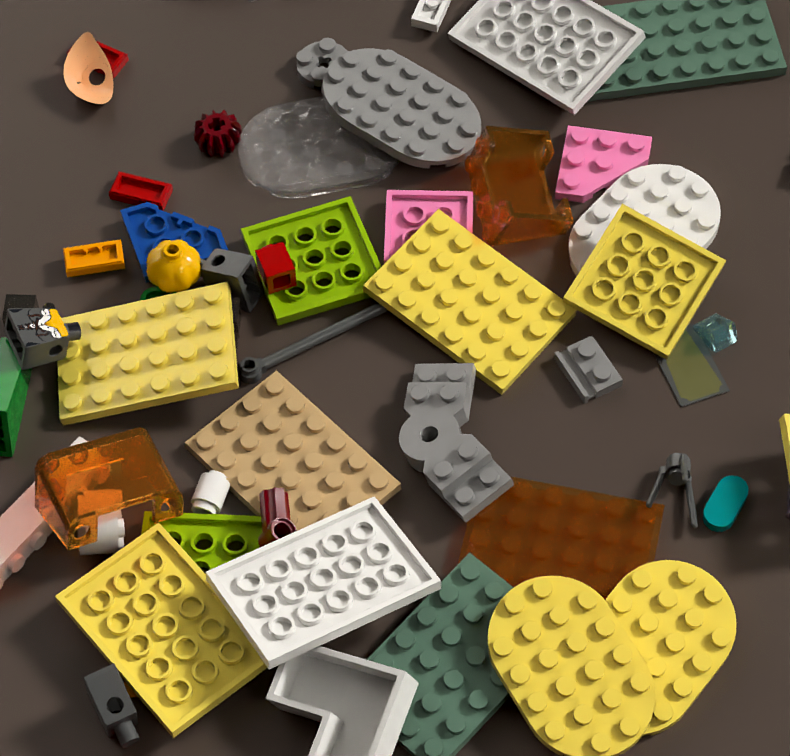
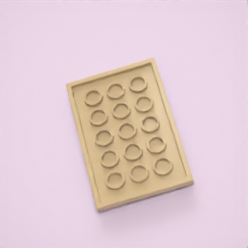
[185,370,401,531]

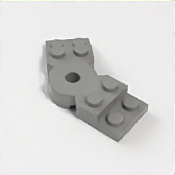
[399,363,514,523]

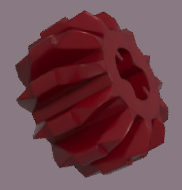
[194,109,242,158]

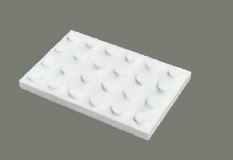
[447,0,646,115]
[206,496,441,670]

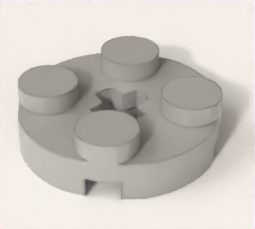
[296,38,348,89]

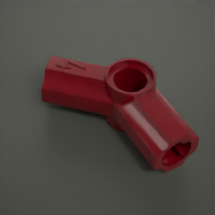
[258,487,297,547]

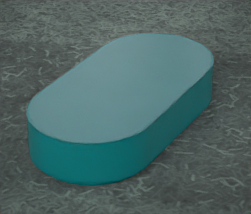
[703,475,749,532]

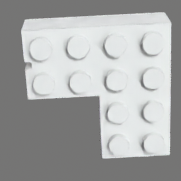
[266,646,419,756]

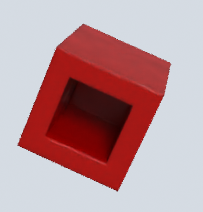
[255,242,297,294]

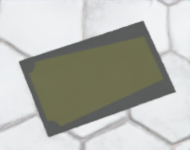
[653,323,730,407]

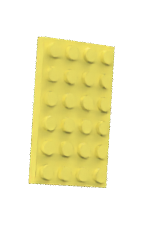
[363,209,577,395]
[57,282,239,426]
[55,523,267,738]

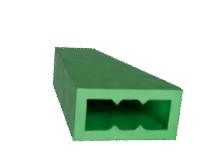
[0,337,32,457]

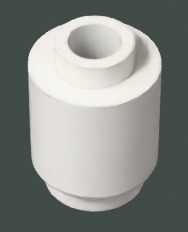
[191,470,230,514]

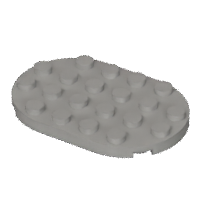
[321,48,481,168]

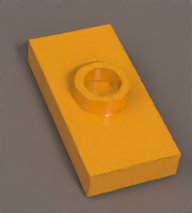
[63,239,125,277]

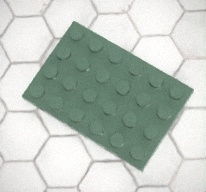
[367,552,514,756]

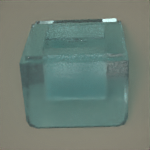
[693,313,738,353]

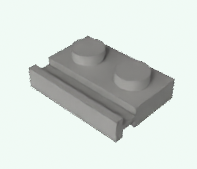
[554,336,623,404]

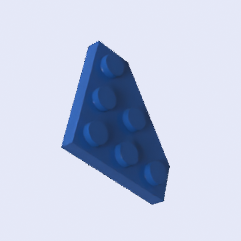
[120,202,228,283]

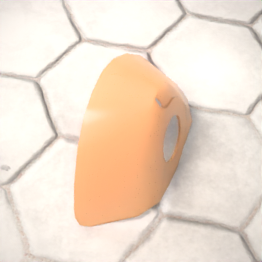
[63,32,113,104]

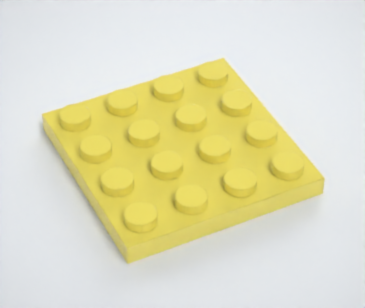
[563,204,726,360]

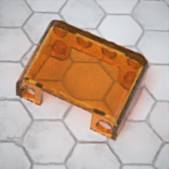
[465,126,574,247]
[35,427,183,550]

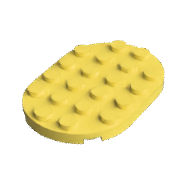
[605,560,737,736]
[487,576,655,756]

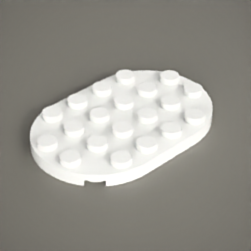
[568,164,721,276]

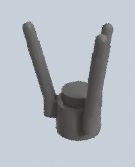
[646,453,698,528]

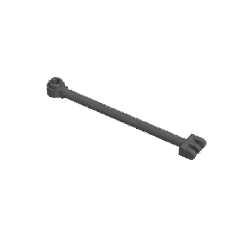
[238,303,389,384]

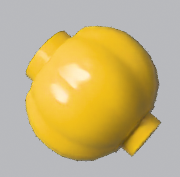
[146,239,201,293]

